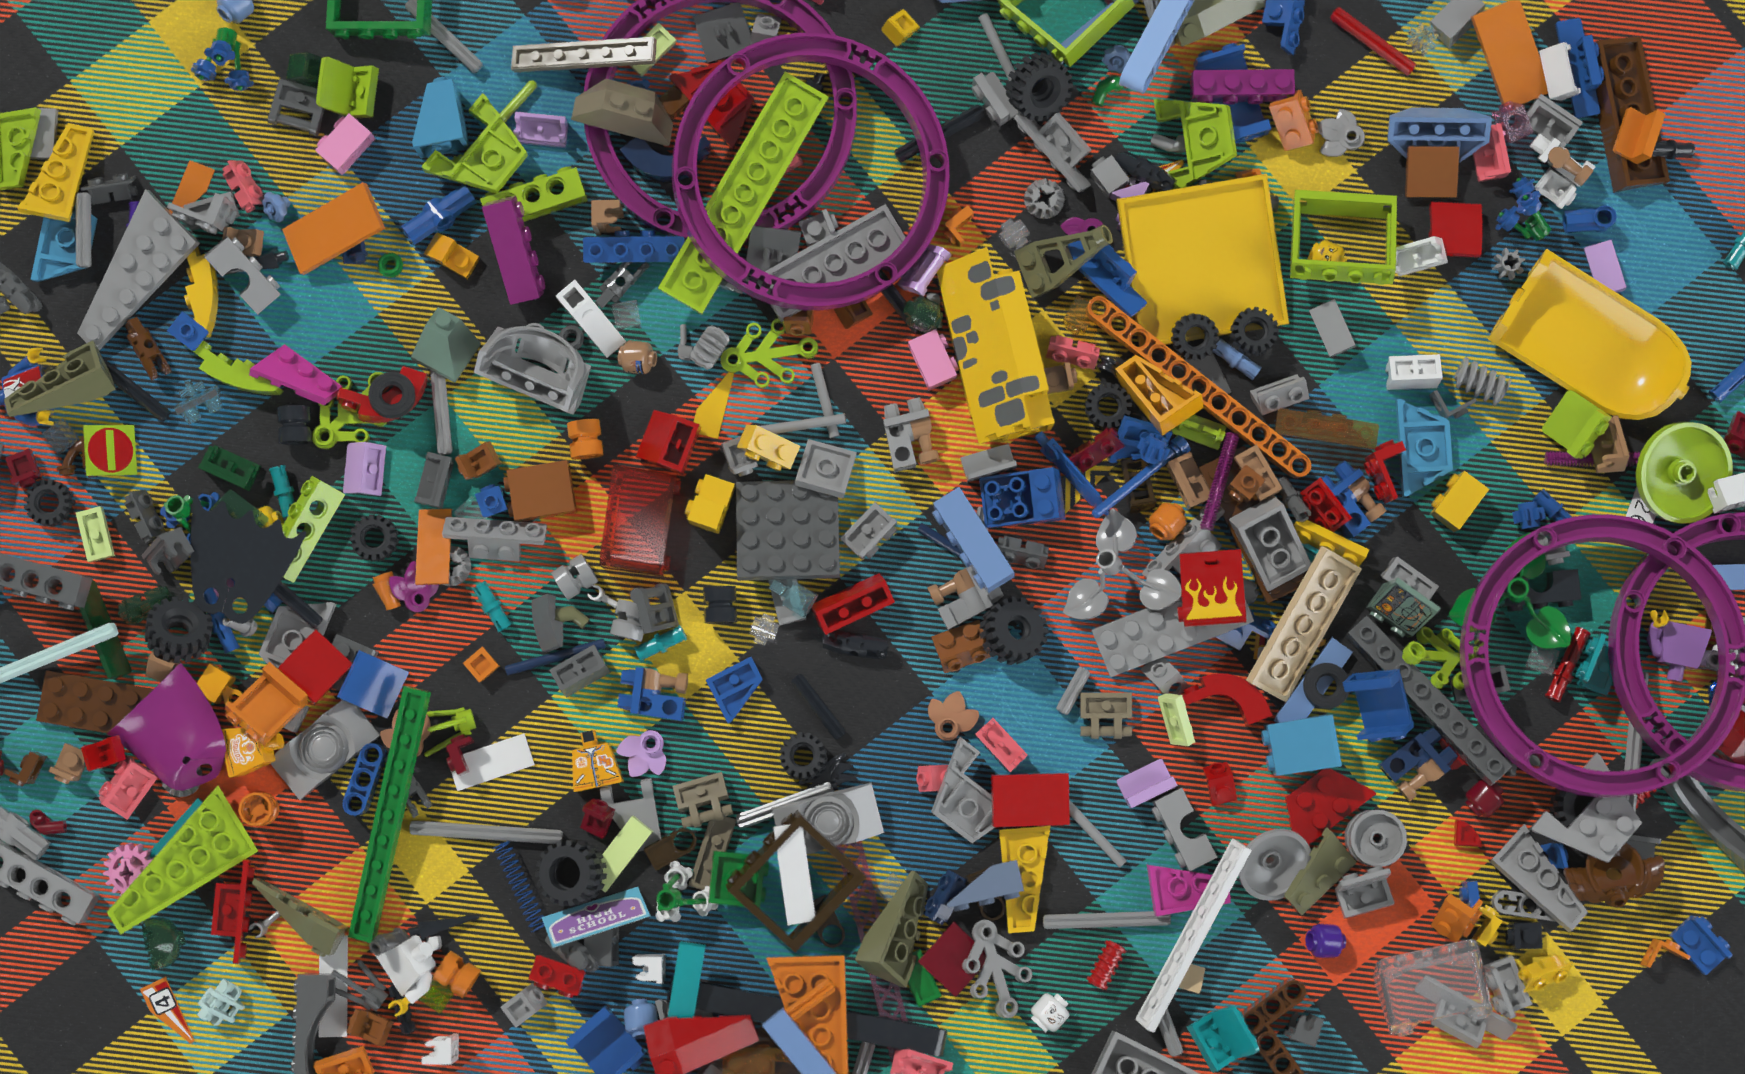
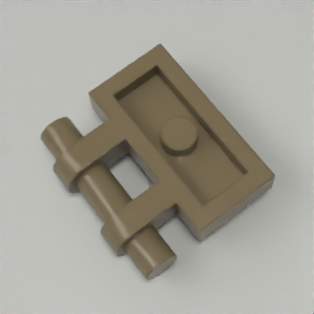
[1080,693,1132,739]
[673,772,733,828]

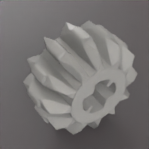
[690,325,729,370]

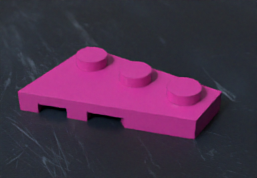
[249,344,342,405]
[1146,864,1231,916]

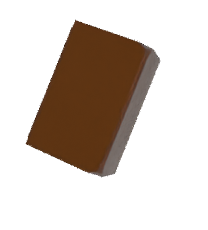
[659,85,690,120]
[834,300,873,329]

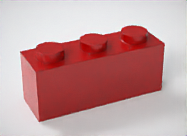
[810,573,895,635]

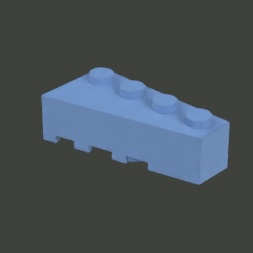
[932,487,1014,593]

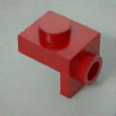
[81,735,126,771]
[1203,762,1237,806]

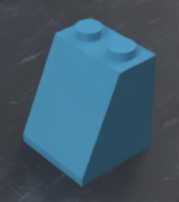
[412,77,470,159]
[1261,715,1342,776]

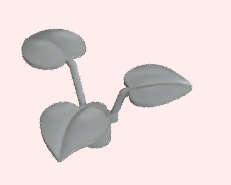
[1063,508,1182,620]

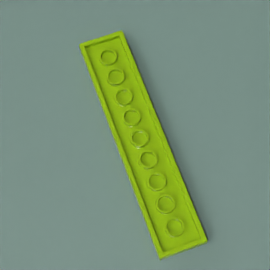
[658,72,829,315]

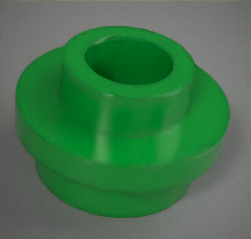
[378,252,403,278]

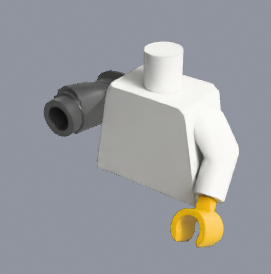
[370,928,436,1016]

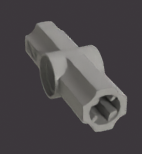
[0,805,51,861]

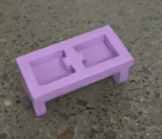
[513,112,568,148]
[1584,240,1626,293]

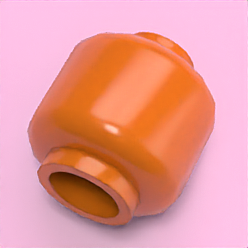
[1149,503,1187,540]

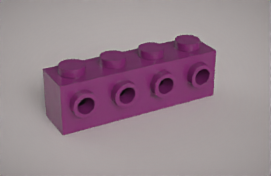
[1190,69,1295,105]
[482,196,545,305]

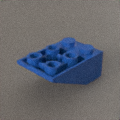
[979,467,1066,528]

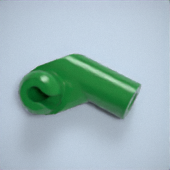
[1091,75,1124,107]

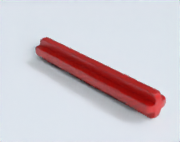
[1330,7,1416,75]

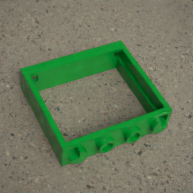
[326,0,432,39]

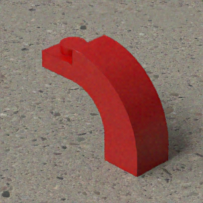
[337,366,428,423]
[1183,673,1272,726]

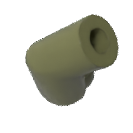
[555,606,590,629]

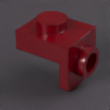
[5,449,42,489]
[446,734,474,776]
[580,798,616,839]

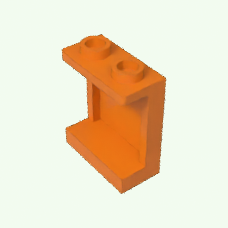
[225,662,308,746]

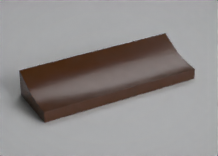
[1596,37,1670,193]

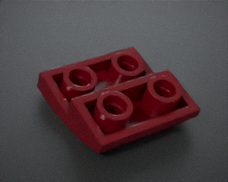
[918,922,987,997]

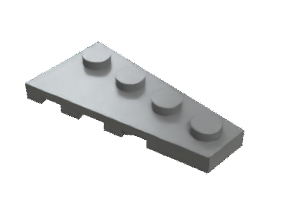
[1490,824,1588,933]

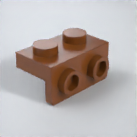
[931,620,991,673]

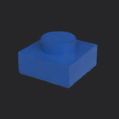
[1459,880,1480,908]

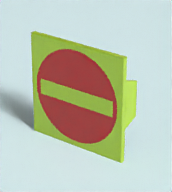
[83,425,137,476]

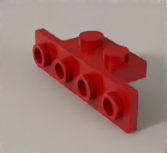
[211,859,255,964]

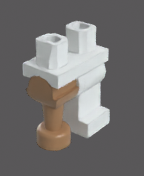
[1530,134,1595,187]

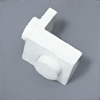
[1535,167,1577,209]

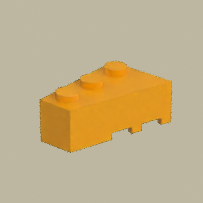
[1115,355,1204,436]

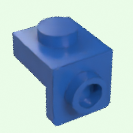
[475,484,507,518]

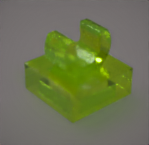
[419,979,455,1014]

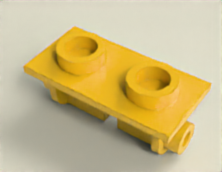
[1518,954,1574,993]

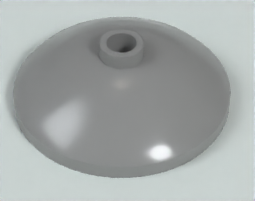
[1238,829,1311,901]

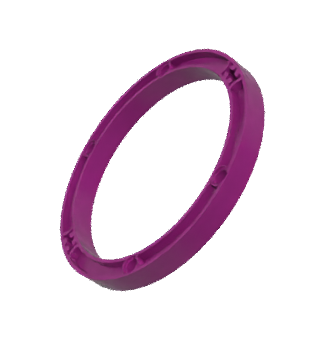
[584,0,857,245]
[672,33,949,310]
[1608,512,1745,792]
[1460,514,1745,797]

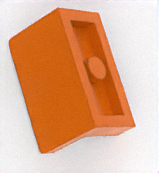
[1613,107,1666,164]

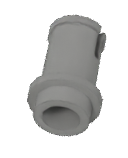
[223,615,257,637]

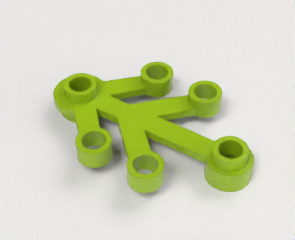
[721,319,818,388]
[312,372,389,449]
[1402,627,1480,690]

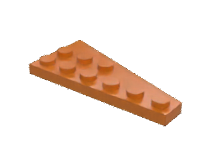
[766,955,848,1074]

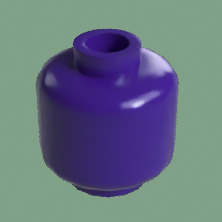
[1305,924,1346,958]

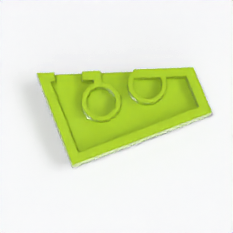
[0,107,41,190]

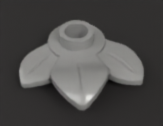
[1317,109,1365,157]

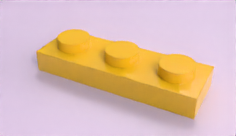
[1293,520,1369,567]

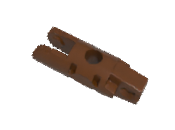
[125,317,172,381]

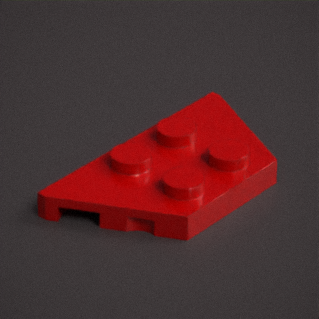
[668,61,755,150]
[1284,768,1376,845]

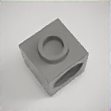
[1090,155,1129,199]

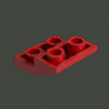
[1429,202,1482,257]
[1300,477,1352,532]
[278,629,353,705]

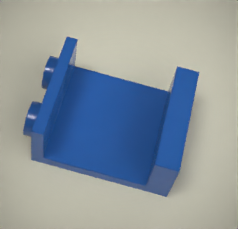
[1342,669,1414,742]
[565,1005,646,1074]

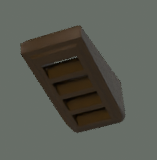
[1120,459,1156,513]

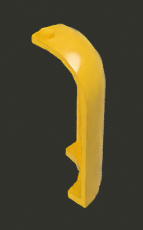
[1488,249,1692,420]

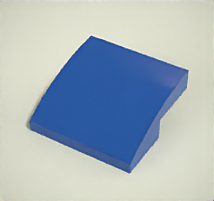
[337,650,409,718]

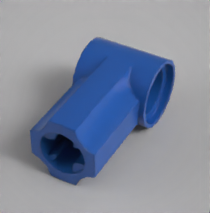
[1562,205,1617,233]

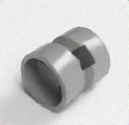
[551,554,599,600]
[610,599,644,642]

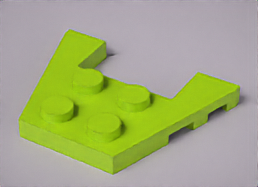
[421,93,528,194]
[1154,99,1237,189]

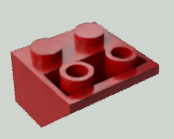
[636,410,701,475]

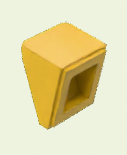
[881,9,920,47]

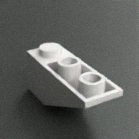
[556,280,626,358]

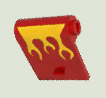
[1178,549,1247,627]

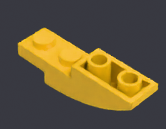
[184,238,218,338]

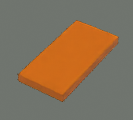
[1470,0,1548,111]
[282,182,385,275]

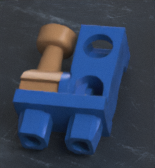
[1322,461,1387,539]
[617,667,688,721]

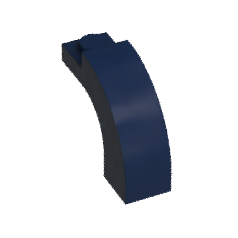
[620,136,712,182]

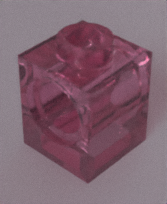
[1492,101,1534,143]

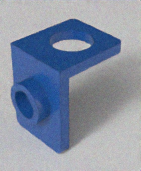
[167,311,209,351]
[1540,842,1569,869]

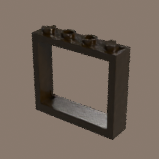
[726,810,867,952]

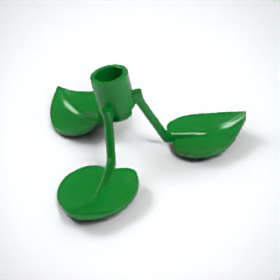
[1449,532,1571,649]

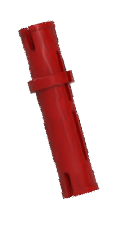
[1545,627,1591,703]

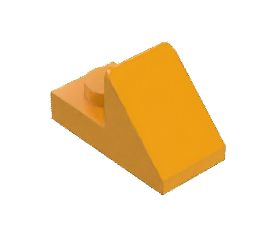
[424,232,480,279]

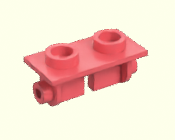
[223,160,264,213]
[1045,335,1100,370]

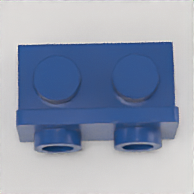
[1668,915,1733,975]

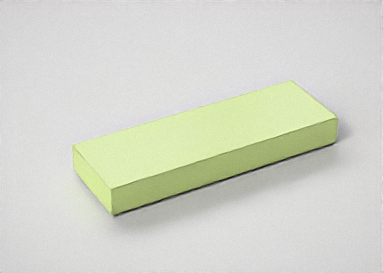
[601,815,653,892]

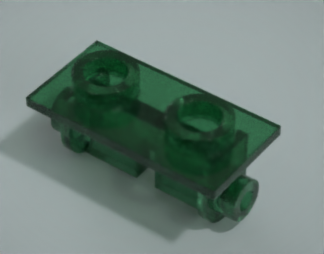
[118,585,171,625]

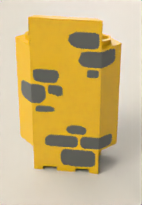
[937,247,1054,444]

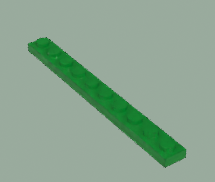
[348,686,431,943]

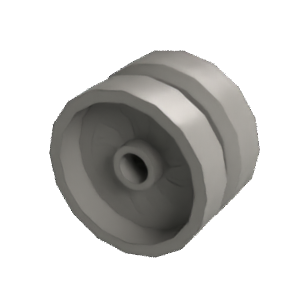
[1344,810,1407,867]

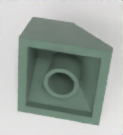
[411,307,481,383]

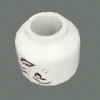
[1031,993,1069,1032]

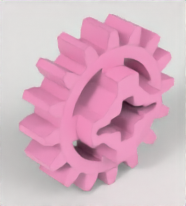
[103,842,154,895]

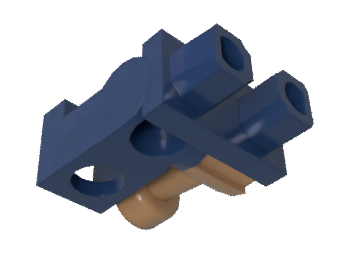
[1377,728,1458,802]

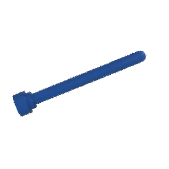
[1092,435,1191,518]

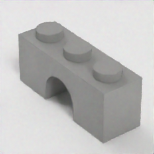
[204,236,281,315]
[1151,788,1217,871]

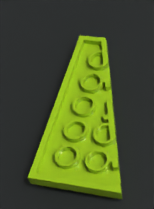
[107,785,258,935]

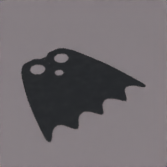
[191,495,306,624]

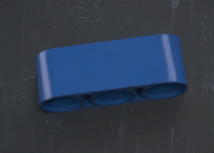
[342,743,387,816]

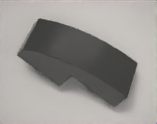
[532,594,564,653]

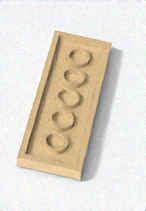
[1246,546,1362,702]

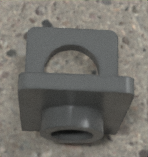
[1429,390,1477,419]

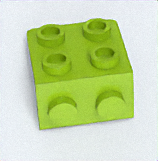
[316,57,379,118]
[1542,390,1612,459]

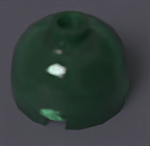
[142,917,185,971]

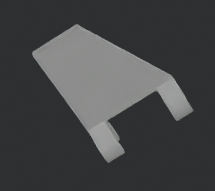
[600,778,661,851]

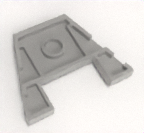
[931,737,995,843]
[1530,753,1642,862]

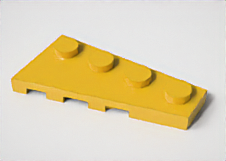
[18,123,94,222]
[999,826,1051,933]

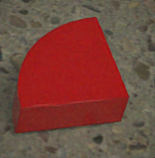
[1454,820,1481,847]

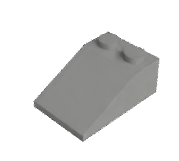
[1229,495,1311,592]

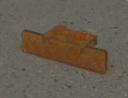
[1275,408,1379,449]
[719,1044,791,1074]

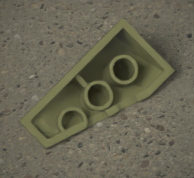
[252,878,349,957]

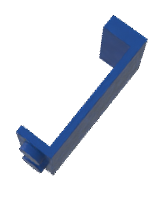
[1193,43,1272,144]

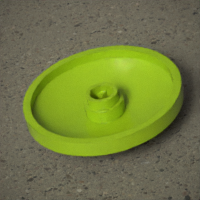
[1636,421,1733,524]

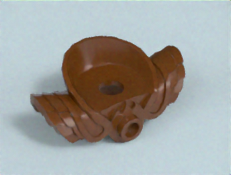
[1564,842,1665,908]

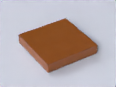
[1405,146,1459,197]

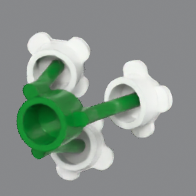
[656,860,719,922]

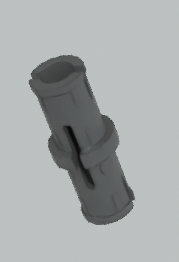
[1278,477,1311,522]

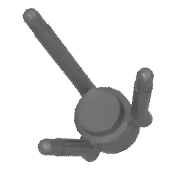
[332,960,388,1011]

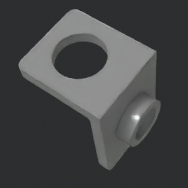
[750,13,781,45]
[1141,657,1188,695]

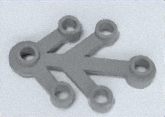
[962,920,1032,1018]

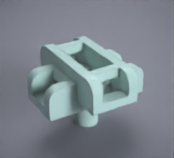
[197,979,245,1026]

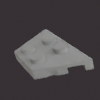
[259,602,336,669]

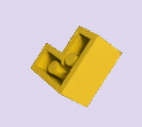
[685,474,736,534]

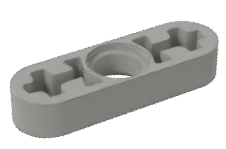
[1491,890,1556,922]

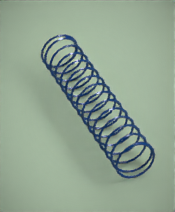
[493,841,545,933]

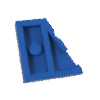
[1107,415,1173,463]
[706,657,763,724]

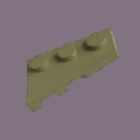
[1284,827,1357,916]

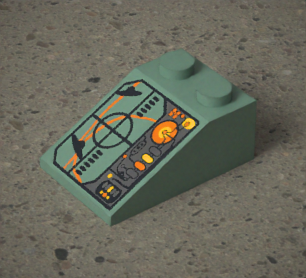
[1366,578,1440,638]

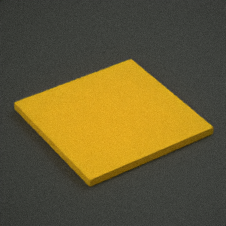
[1116,174,1289,347]

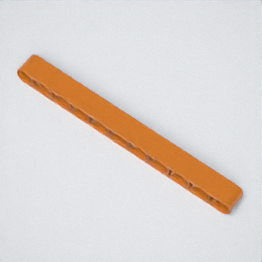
[1086,296,1311,479]

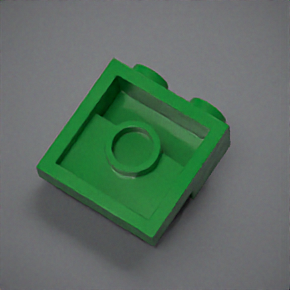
[708,851,769,908]

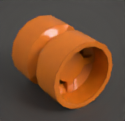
[567,419,604,460]
[238,792,279,826]
[432,951,481,998]

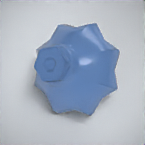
[1102,45,1131,73]
[262,192,290,222]

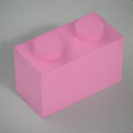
[315,114,376,175]
[908,329,959,391]

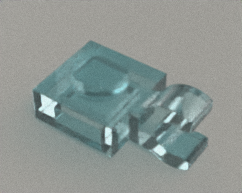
[769,580,818,617]

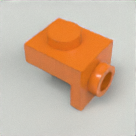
[943,205,974,248]

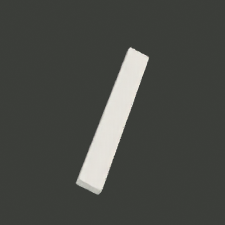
[1136,838,1252,1033]

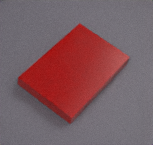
[991,773,1070,827]

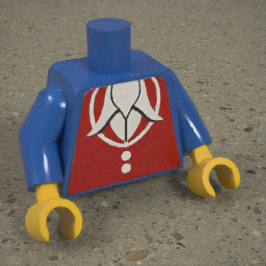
[0,348,55,427]

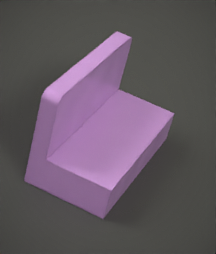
[343,442,386,496]
[1116,759,1178,808]

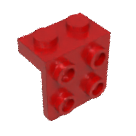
[1364,439,1406,504]

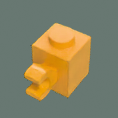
[196,663,243,705]

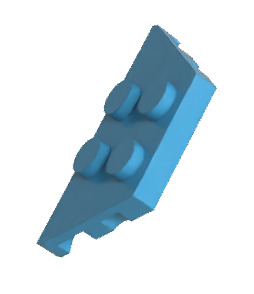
[31,202,98,282]
[1395,399,1453,497]

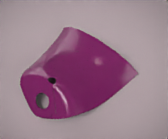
[107,663,226,791]

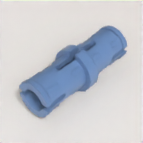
[1212,338,1262,380]

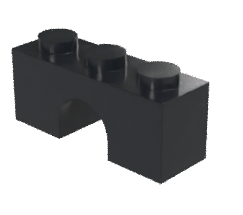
[1499,569,1581,612]

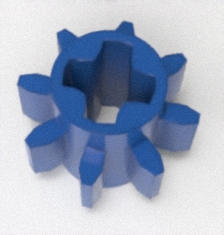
[1137,433,1171,464]
[1512,501,1546,530]

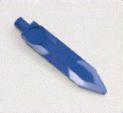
[1034,431,1109,516]

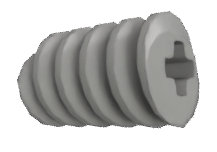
[1453,357,1512,407]

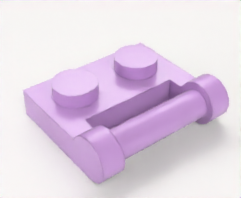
[897,244,952,297]

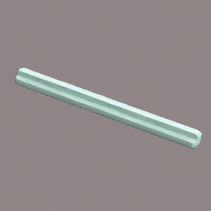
[0,623,118,683]

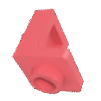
[916,765,948,792]

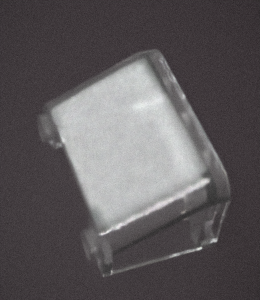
[1373,940,1493,1036]

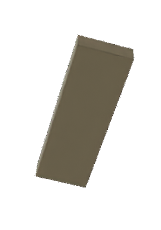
[688,816,736,890]

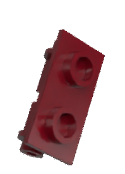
[1069,427,1125,473]

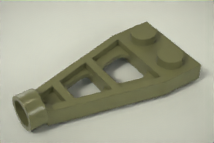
[1014,225,1113,298]

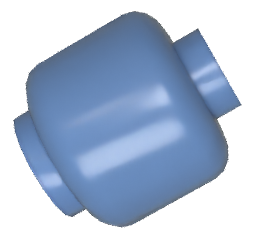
[216,0,254,24]
[624,999,658,1039]

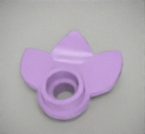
[616,730,666,777]

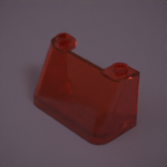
[600,465,681,577]

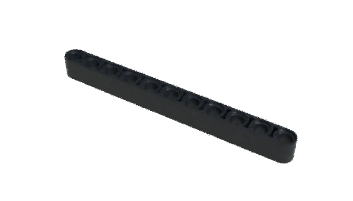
[666,976,948,1056]

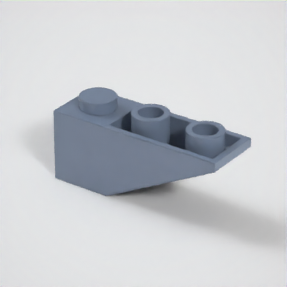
[947,860,1024,911]

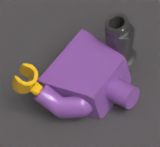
[1647,610,1719,682]

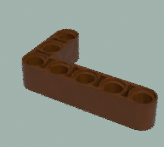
[1241,978,1306,1074]

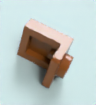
[783,310,814,336]
[455,441,502,480]
[1227,465,1265,504]
[347,1009,394,1046]

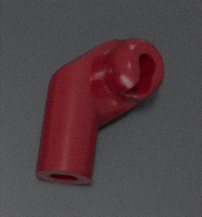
[29,809,67,835]

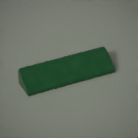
[79,580,132,680]

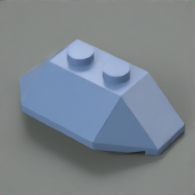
[1387,108,1492,163]

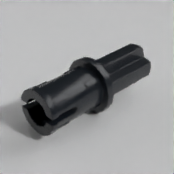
[1652,140,1695,160]

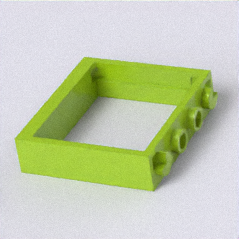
[998,0,1134,67]
[1290,190,1397,285]

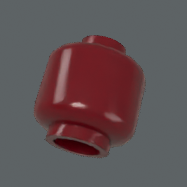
[1465,779,1504,817]

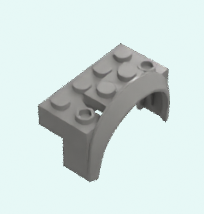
[474,326,591,415]

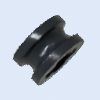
[1096,356,1121,377]

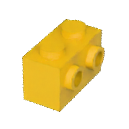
[737,424,800,471]
[1430,471,1489,532]

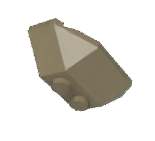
[571,78,673,146]

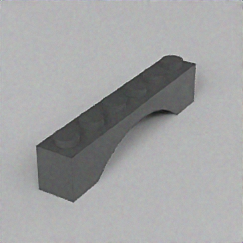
[1648,755,1745,873]
[291,973,336,1074]

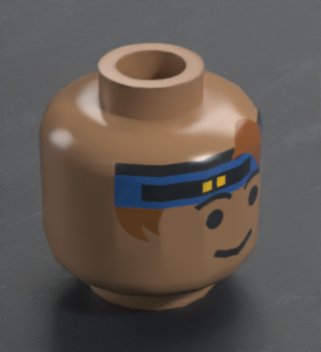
[618,340,657,374]

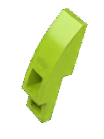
[184,340,283,395]

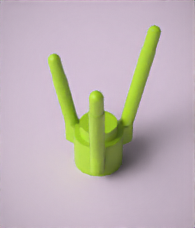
[424,707,476,757]

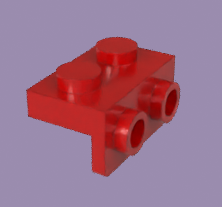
[528,955,585,998]

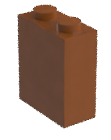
[503,460,577,522]

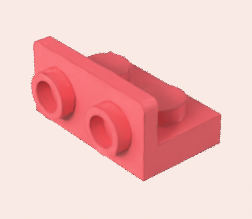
[99,756,158,820]

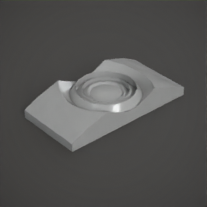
[271,700,381,800]
[771,783,884,854]

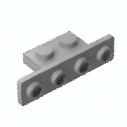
[1014,113,1091,193]
[1142,505,1225,578]
[442,517,547,562]
[1415,976,1517,1048]

